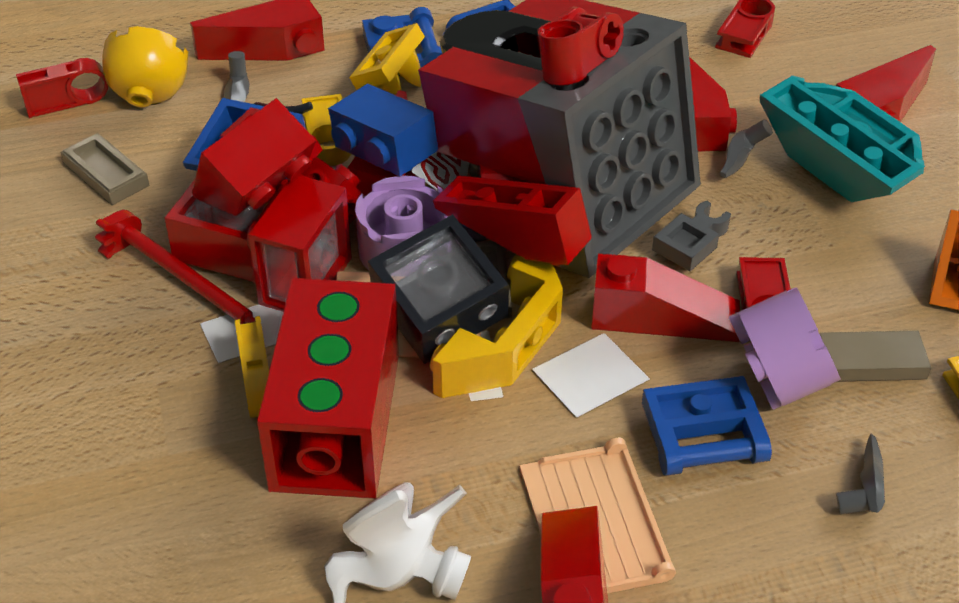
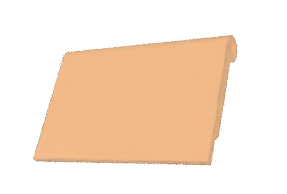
[519,437,676,593]

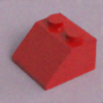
[192,98,316,216]

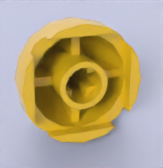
[102,26,188,107]

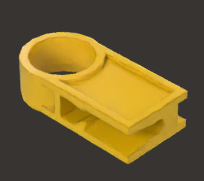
[301,94,352,166]
[235,316,269,418]

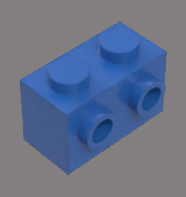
[328,83,438,177]

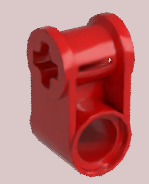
[538,6,624,85]

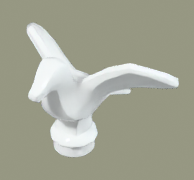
[324,482,471,603]

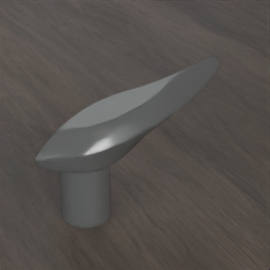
[224,51,250,102]
[720,119,773,178]
[836,434,885,515]

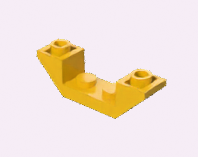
[430,254,563,398]

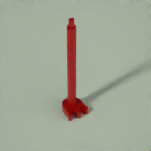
[95,209,256,324]

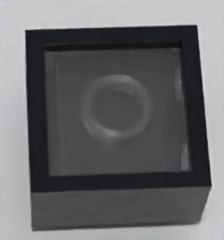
[368,214,509,364]

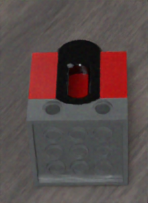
[418,0,701,278]

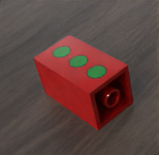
[257,278,399,499]

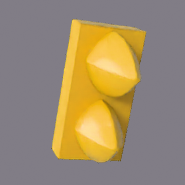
[349,23,425,95]

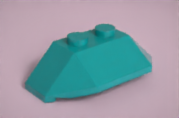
[760,75,925,202]

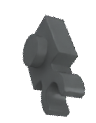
[652,201,731,271]

